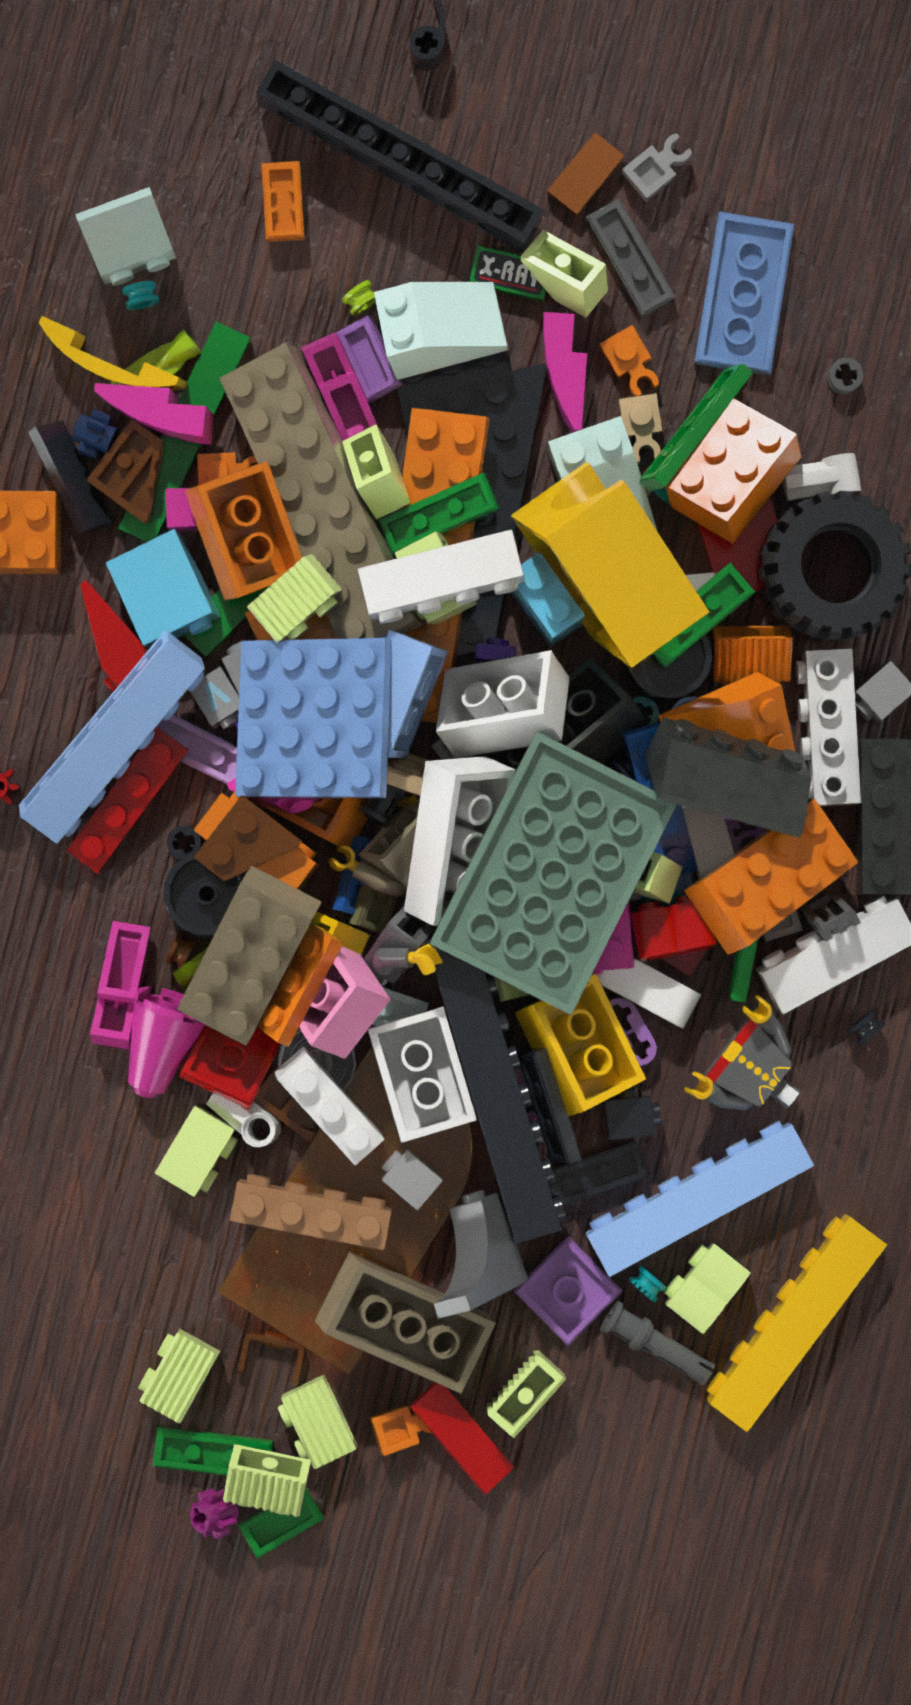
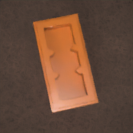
[261,161,305,242]

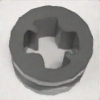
[826,357,863,394]

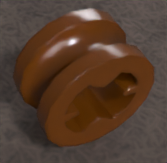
[165,931,198,970]

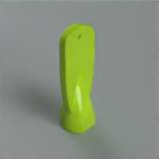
[111,330,201,385]

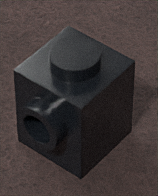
[603,1088,662,1140]

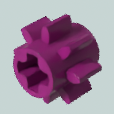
[190,1488,238,1539]

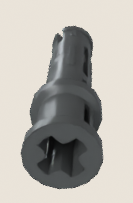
[600,1301,715,1386]

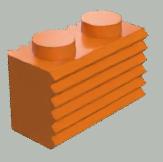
[711,626,793,686]

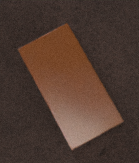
[547,132,625,217]

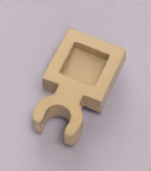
[618,393,662,464]

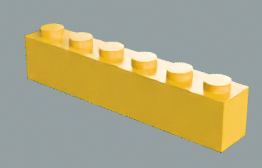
[707,1214,887,1432]

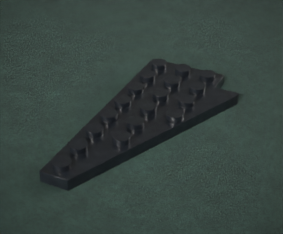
[397,351,547,657]

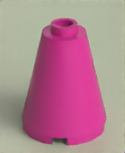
[128,986,205,1098]

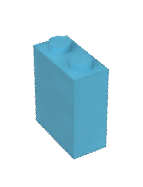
[106,529,220,649]
[511,552,585,647]

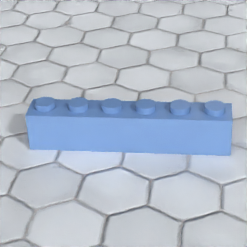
[19,630,205,844]
[585,1120,814,1277]

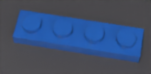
[622,722,697,875]

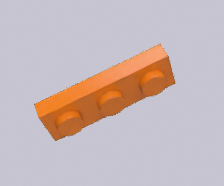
[258,924,343,1047]

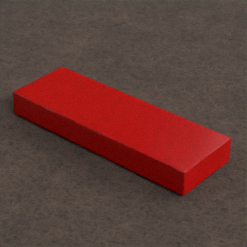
[409,1382,514,1494]

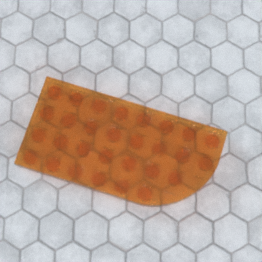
[218,1045,472,1374]

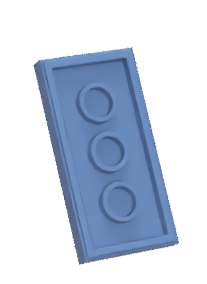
[694,212,794,376]

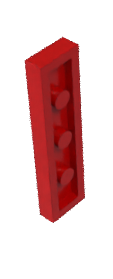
[66,727,190,874]

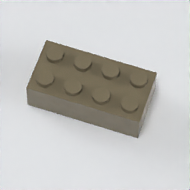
[177,865,321,1046]
[315,1251,496,1393]

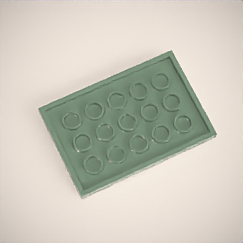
[429,731,677,1015]

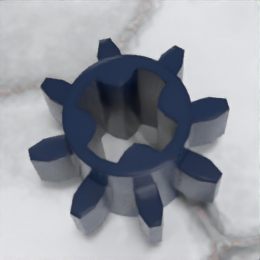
[71,409,118,460]

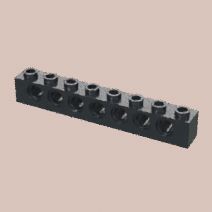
[256,59,544,253]

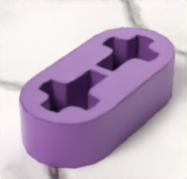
[609,998,657,1066]

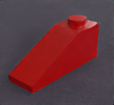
[80,580,148,692]

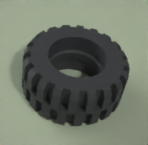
[758,491,911,643]

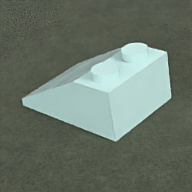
[75,187,176,286]
[374,282,508,380]
[547,416,657,530]

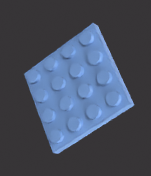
[235,638,392,798]

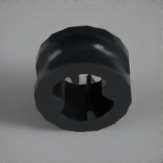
[167,825,203,859]
[847,1009,886,1046]

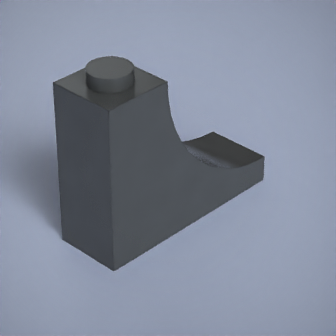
[434,1190,528,1319]

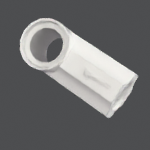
[782,453,862,502]
[206,1093,281,1147]

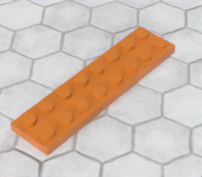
[395,408,490,723]

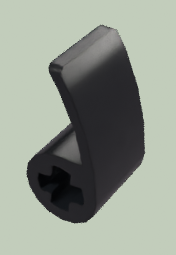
[410,0,445,71]

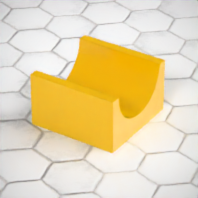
[510,462,709,668]

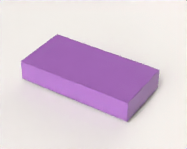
[336,315,403,402]

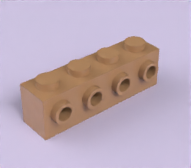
[230,1174,392,1250]

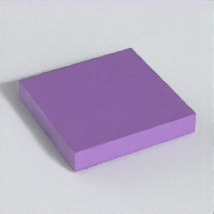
[513,1235,622,1346]

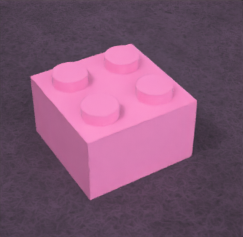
[299,947,391,1059]

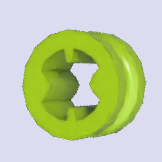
[342,280,376,316]

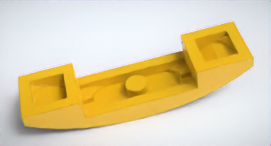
[39,316,188,391]

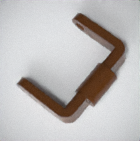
[237,1330,305,1386]

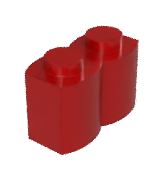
[631,895,716,962]

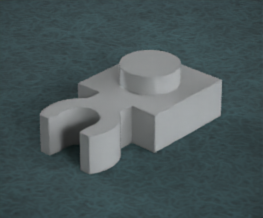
[622,133,692,202]

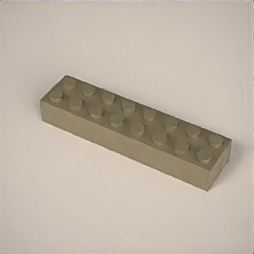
[220,342,426,639]

